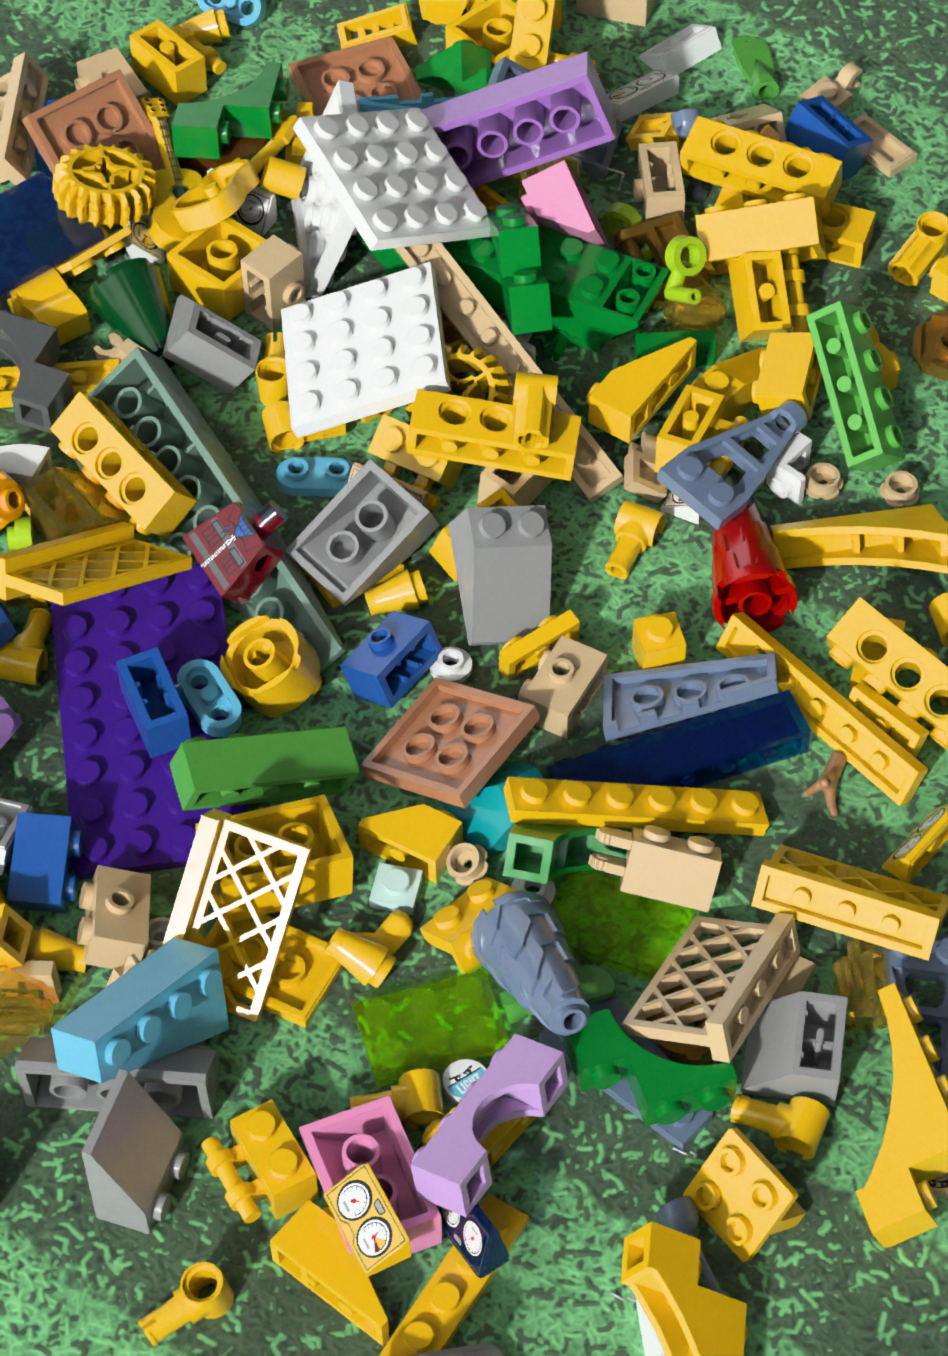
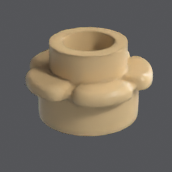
[804,463,843,500]
[879,471,920,508]
[446,843,489,886]

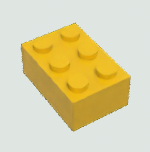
[695,193,827,276]
[195,794,354,923]

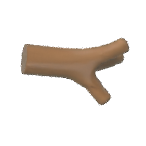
[803,752,847,818]

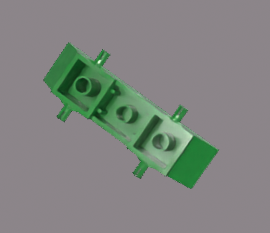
[356,208,670,361]

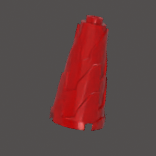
[711,499,798,632]

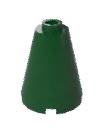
[87,257,176,368]

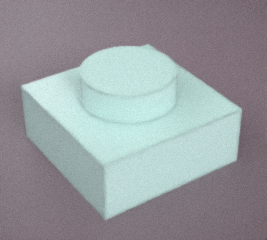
[369,863,423,915]

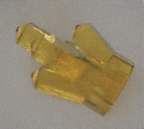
[832,938,888,1031]

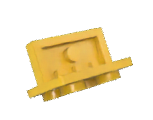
[683,1127,806,1262]

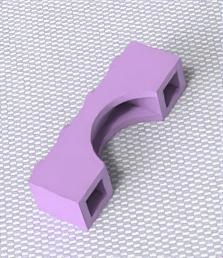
[410,1033,569,1217]

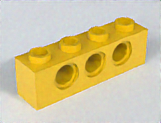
[680,116,842,220]
[714,187,876,268]
[407,389,582,481]
[50,391,197,539]
[826,597,948,751]

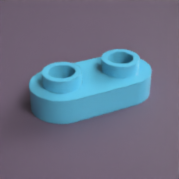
[197,0,267,27]
[276,457,354,497]
[177,659,242,737]

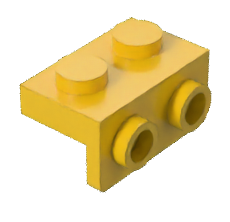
[419,876,518,977]

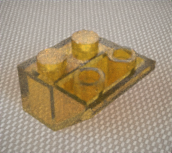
[20,466,137,541]

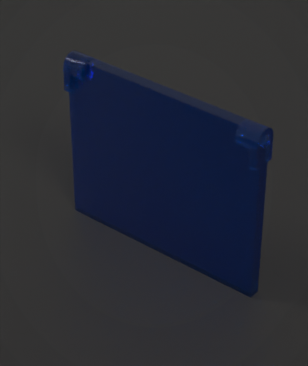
[0,172,105,296]

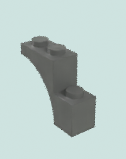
[0,310,74,434]

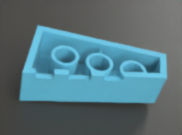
[51,937,230,1083]

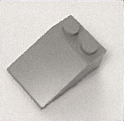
[285,459,439,606]
[448,505,552,646]
[81,1069,190,1234]

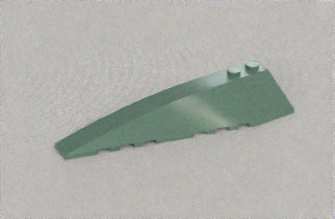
[74,347,346,674]

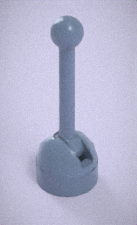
[671,108,707,202]
[657,1196,730,1297]

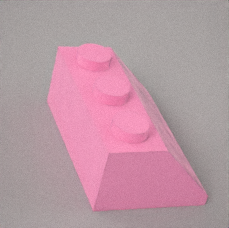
[521,160,612,250]
[299,1095,442,1255]

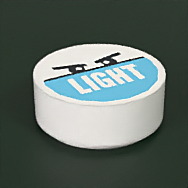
[443,1059,486,1106]

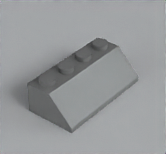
[14,1034,221,1120]

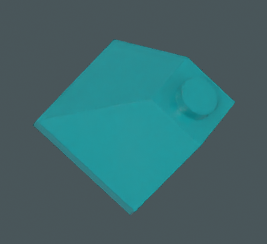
[440,761,544,860]

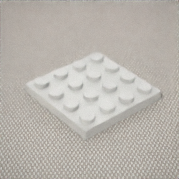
[291,80,360,298]
[293,108,490,251]
[281,262,451,438]

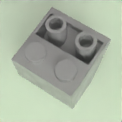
[162,294,262,393]
[740,991,848,1107]

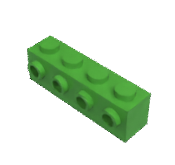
[806,300,906,473]
[169,725,360,811]

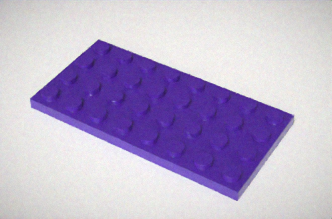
[51,563,248,880]

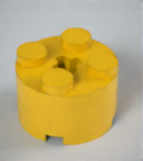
[220,615,322,718]

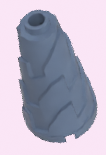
[471,891,591,1036]

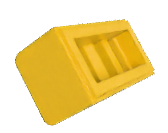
[337,3,418,49]

